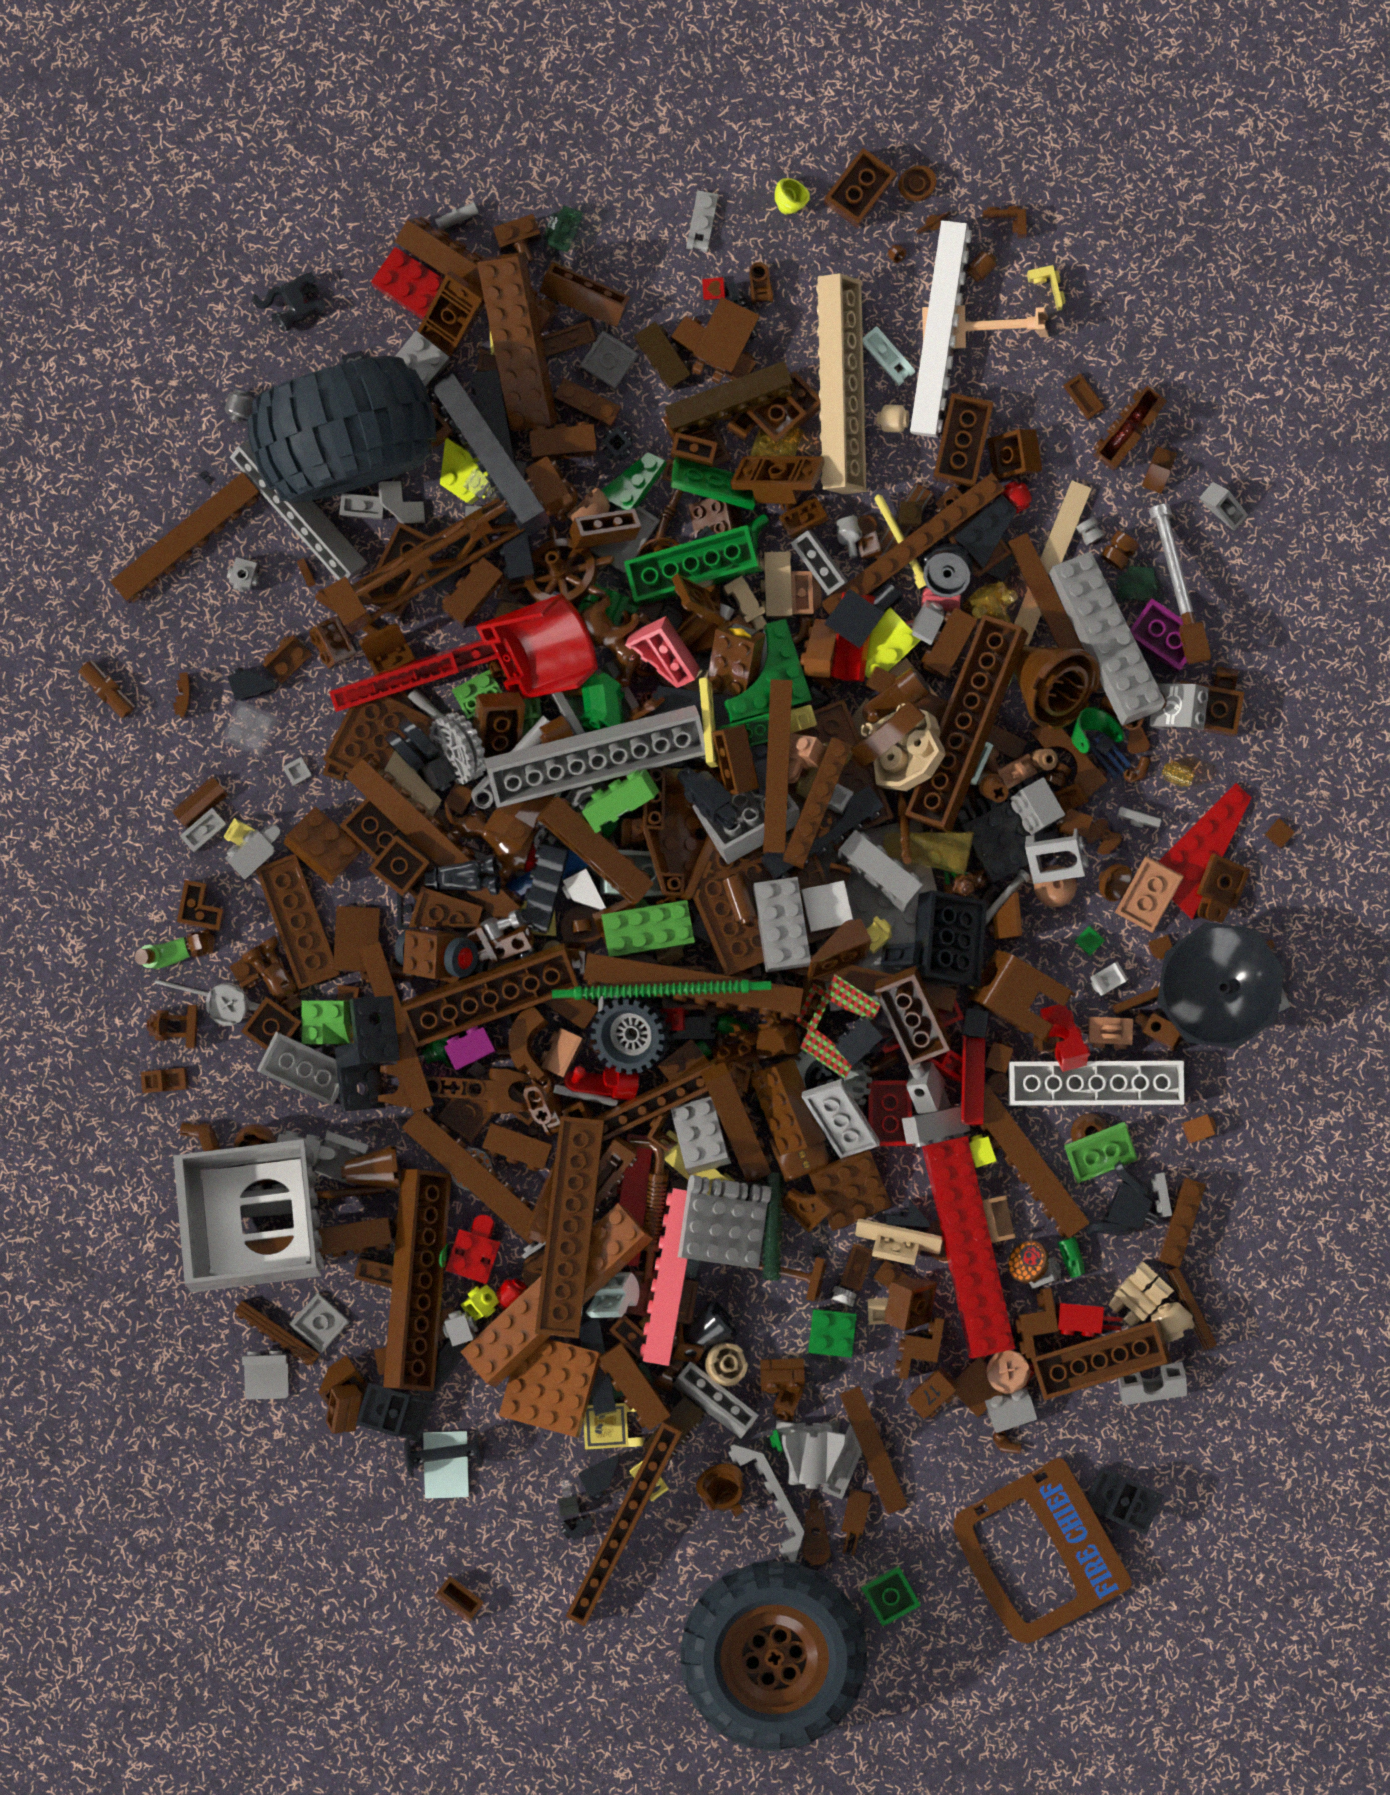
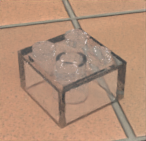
[221,700,280,758]

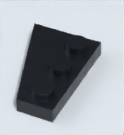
[954,494,1017,569]

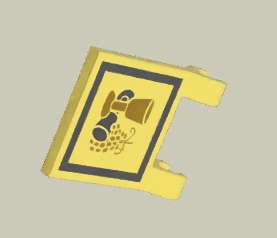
[583,1403,644,1449]

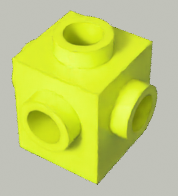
[460,1285,499,1321]

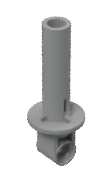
[471,715,550,809]

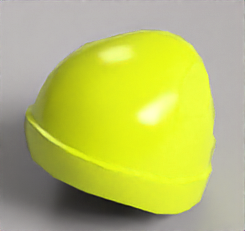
[775,178,810,215]

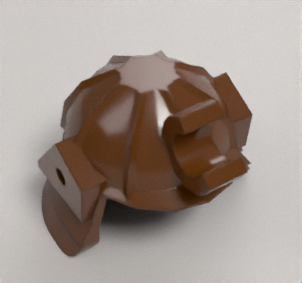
[614,805,646,850]
[696,1463,746,1518]

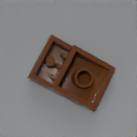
[747,371,821,443]

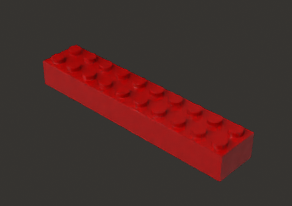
[922,1136,1015,1358]

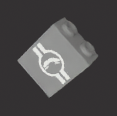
[1149,684,1209,730]

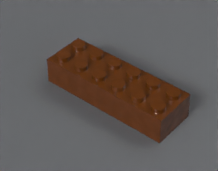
[1031,1319,1172,1400]

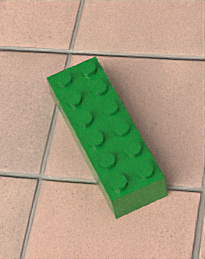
[624,525,762,607]

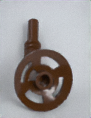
[639,489,684,557]

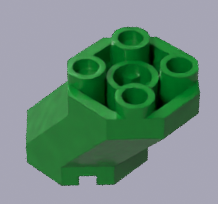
[581,670,625,733]

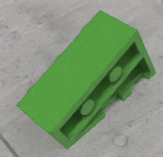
[582,768,659,833]

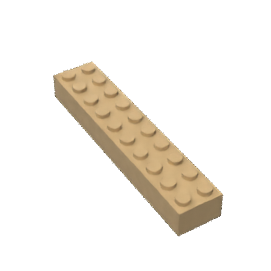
[816,273,866,494]

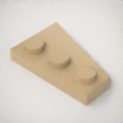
[384,751,442,816]

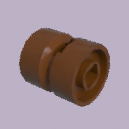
[1100,530,1140,571]

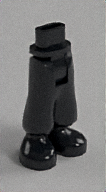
[425,855,501,895]

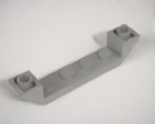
[728,1444,804,1562]

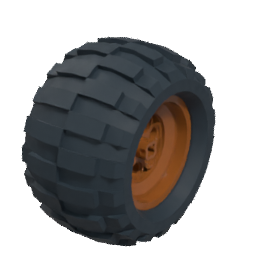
[247,356,437,503]

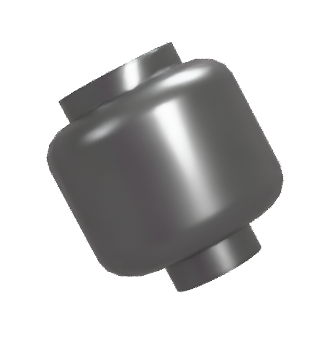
[225,389,254,422]

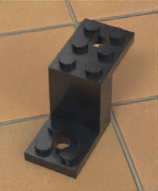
[335,995,400,1112]

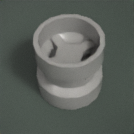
[1076,517,1105,546]

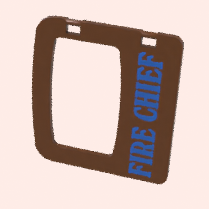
[953,1458,1132,1643]

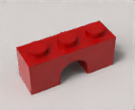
[1039,1004,1090,1072]

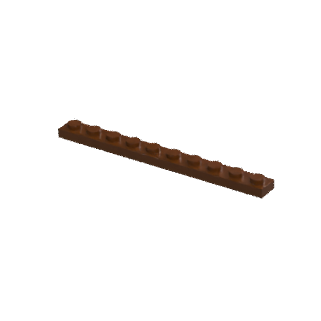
[821,473,1005,615]

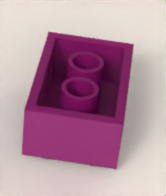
[1130,598,1186,673]
[444,1025,496,1071]

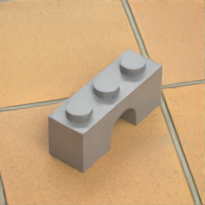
[1118,1362,1187,1405]

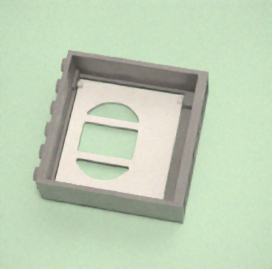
[173,1139,324,1293]

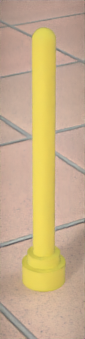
[875,494,926,589]

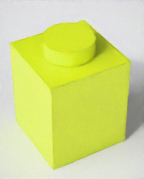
[969,1134,996,1168]

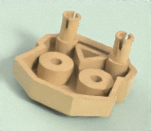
[860,703,946,791]

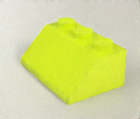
[865,607,921,679]

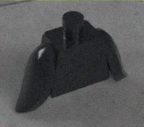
[1087,1160,1159,1236]

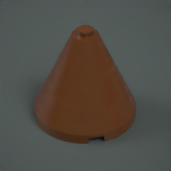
[1014,646,1100,730]

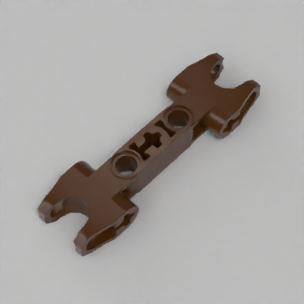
[378,1064,531,1114]

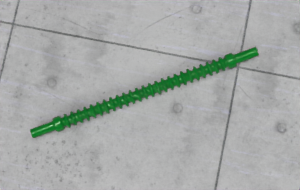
[552,980,771,1000]

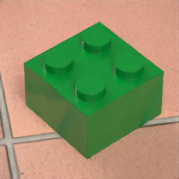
[808,1309,857,1358]
[860,1565,921,1627]

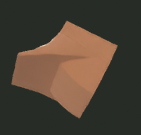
[791,571,822,615]

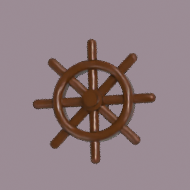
[508,526,614,605]

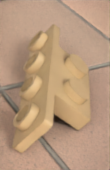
[855,1219,943,1265]

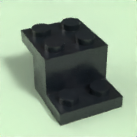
[356,1382,433,1443]
[1086,1466,1164,1535]

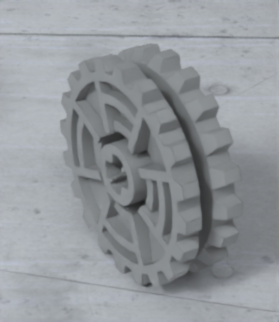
[429,712,486,784]

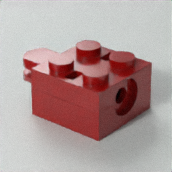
[445,1215,501,1284]
[1056,1303,1123,1337]

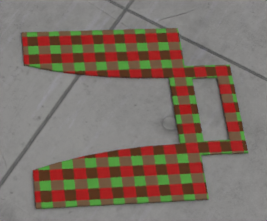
[795,974,881,1079]

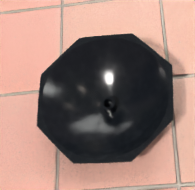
[1157,922,1285,1049]

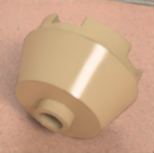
[1151,1302,1194,1342]
[705,1343,748,1386]

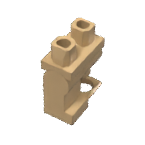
[722,576,767,633]

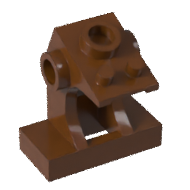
[146,1005,199,1049]

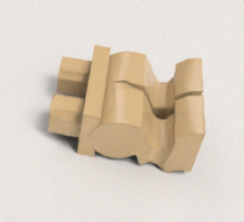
[1108,1261,1174,1327]

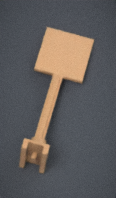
[922,305,1049,349]

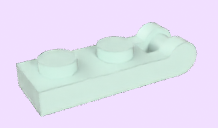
[863,326,915,386]

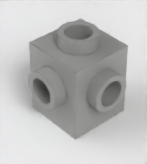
[227,557,260,592]

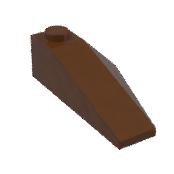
[483,793,557,852]

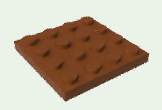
[499,1339,602,1438]

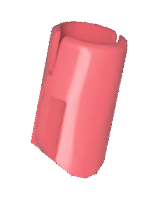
[921,588,961,612]

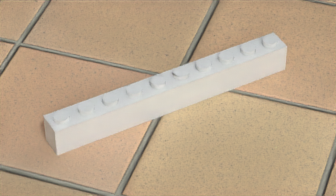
[910,221,972,438]

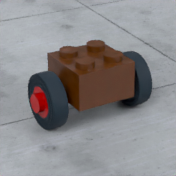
[395,928,478,979]

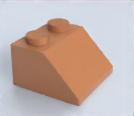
[540,1028,585,1078]

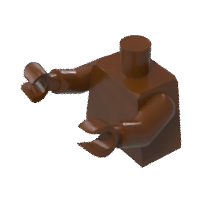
[729,1012,801,1061]

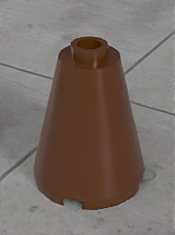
[341,1145,400,1189]

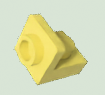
[866,916,892,954]

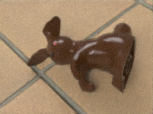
[579,595,655,688]
[445,802,539,883]

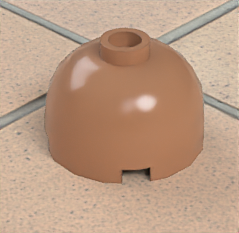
[567,488,610,522]
[1034,865,1077,908]

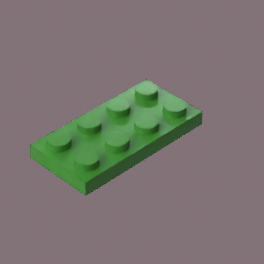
[601,900,695,957]

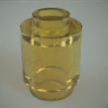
[1161,760,1195,788]

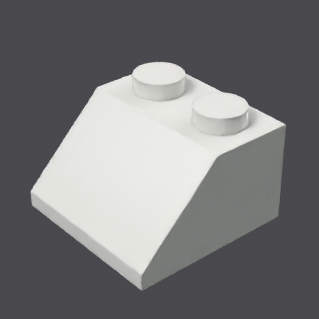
[562,869,606,911]

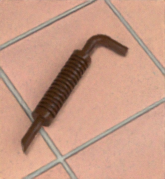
[630,1138,668,1284]

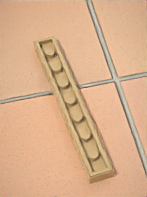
[1014,481,1092,646]

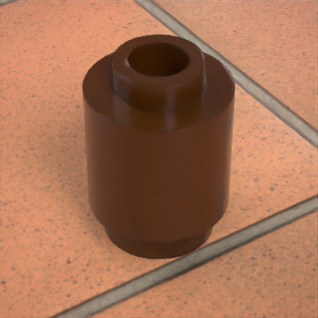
[966,251,997,283]

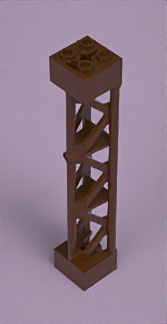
[323,456,574,635]

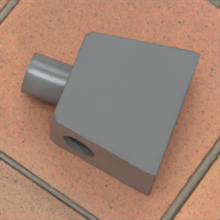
[907,1062,946,1114]

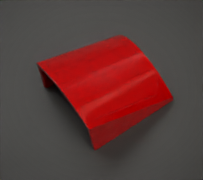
[476,593,598,699]

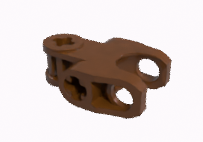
[524,1068,564,1136]

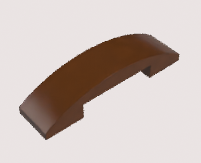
[851,700,926,766]

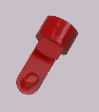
[564,1066,639,1100]

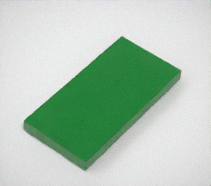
[671,457,756,510]

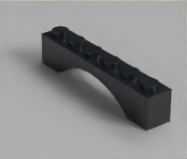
[760,785,884,880]

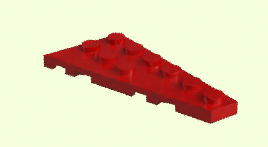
[1158,783,1251,920]

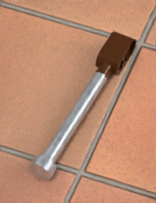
[1149,504,1211,664]

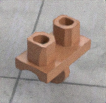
[995,754,1037,789]

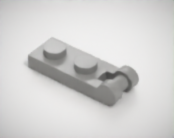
[686,190,718,252]

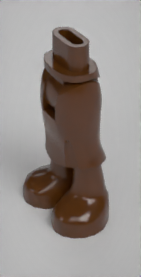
[241,935,302,1012]

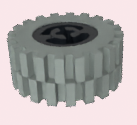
[795,1042,872,1105]

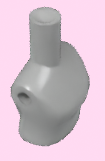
[836,516,862,558]

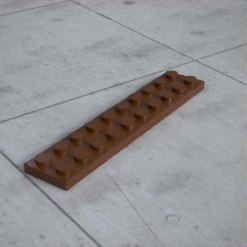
[535,1116,604,1338]

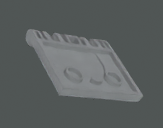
[678,1175,771,1269]

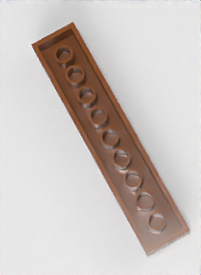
[461,1204,653,1388]

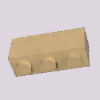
[760,552,792,619]

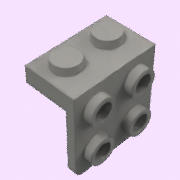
[242,1351,289,1399]

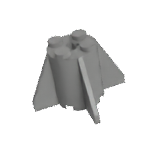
[776,1420,847,1489]

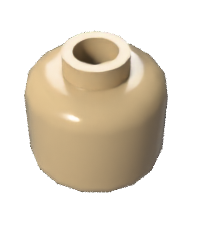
[877,405,909,432]

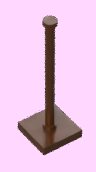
[754,1257,828,1302]

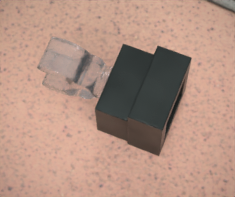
[558,1480,580,1517]

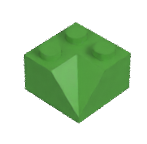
[302,1000,351,1044]

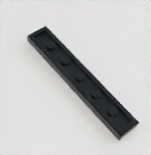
[580,1295,617,1417]

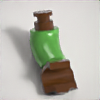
[135,929,215,969]

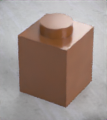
[1181,1114,1217,1144]

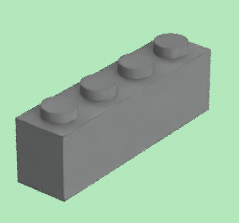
[673,1362,759,1438]

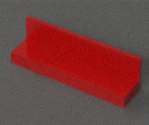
[831,592,875,682]
[961,1035,985,1125]

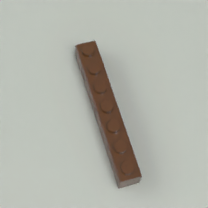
[234,1300,320,1366]

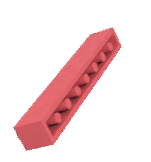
[640,1188,688,1366]

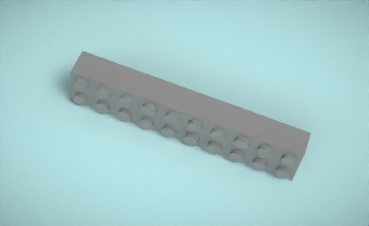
[484,705,705,808]

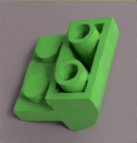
[452,670,502,722]

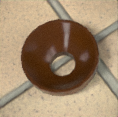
[1098,863,1132,902]
[1071,1113,1109,1142]

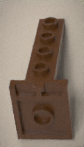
[651,573,726,677]

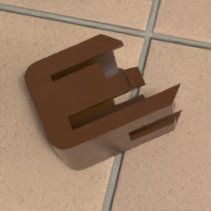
[968,950,1076,1043]

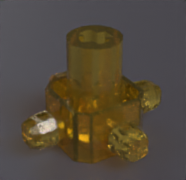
[963,582,1018,623]

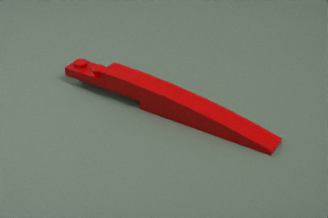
[329,639,498,712]

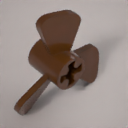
[1099,689,1167,754]

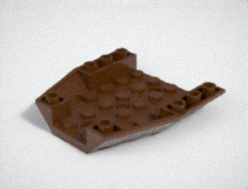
[643,765,724,899]

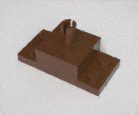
[417,270,485,358]
[731,456,825,511]

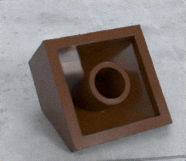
[988,892,1022,940]
[318,1355,368,1405]

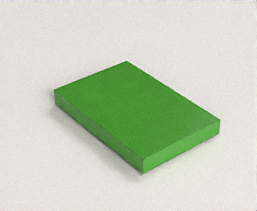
[1064,1122,1138,1183]

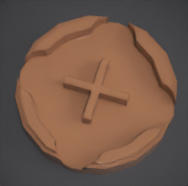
[987,1350,1030,1394]

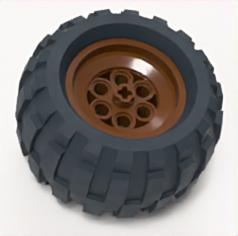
[680,1560,868,1752]

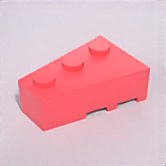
[625,616,700,688]

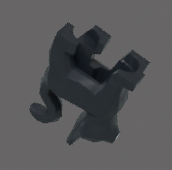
[252,272,327,333]

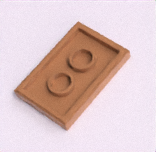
[1115,856,1184,933]

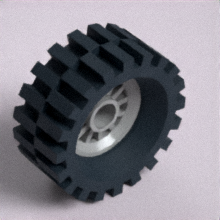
[591,995,673,1074]

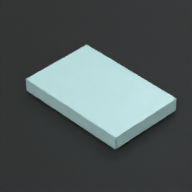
[423,1431,469,1498]

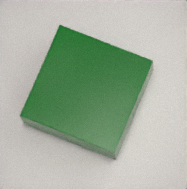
[1074,925,1105,956]

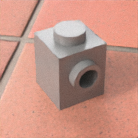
[443,1310,476,1346]

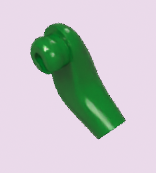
[748,514,770,549]

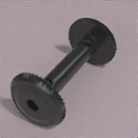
[404,1429,485,1477]

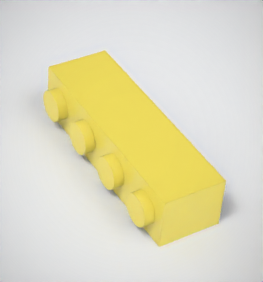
[661,1130,735,1195]

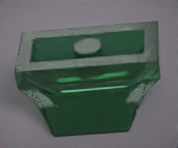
[543,205,583,254]
[1116,566,1161,603]

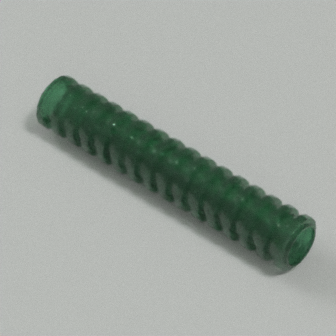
[762,1173,784,1281]

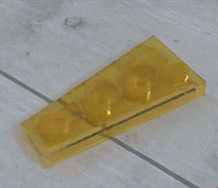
[882,832,974,875]

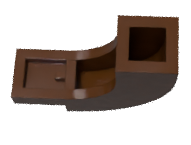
[509,1005,549,1084]

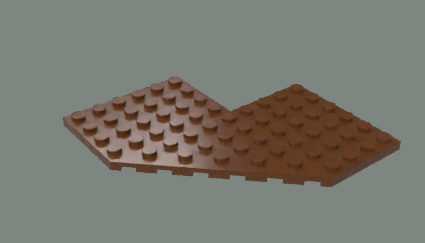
[693,699,893,976]

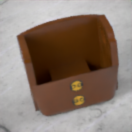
[768,1137,832,1182]

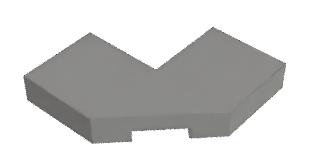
[378,481,425,525]

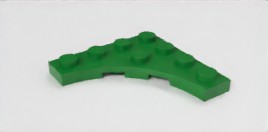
[724,619,812,723]

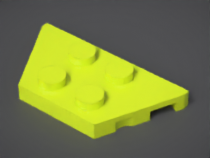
[440,438,491,504]

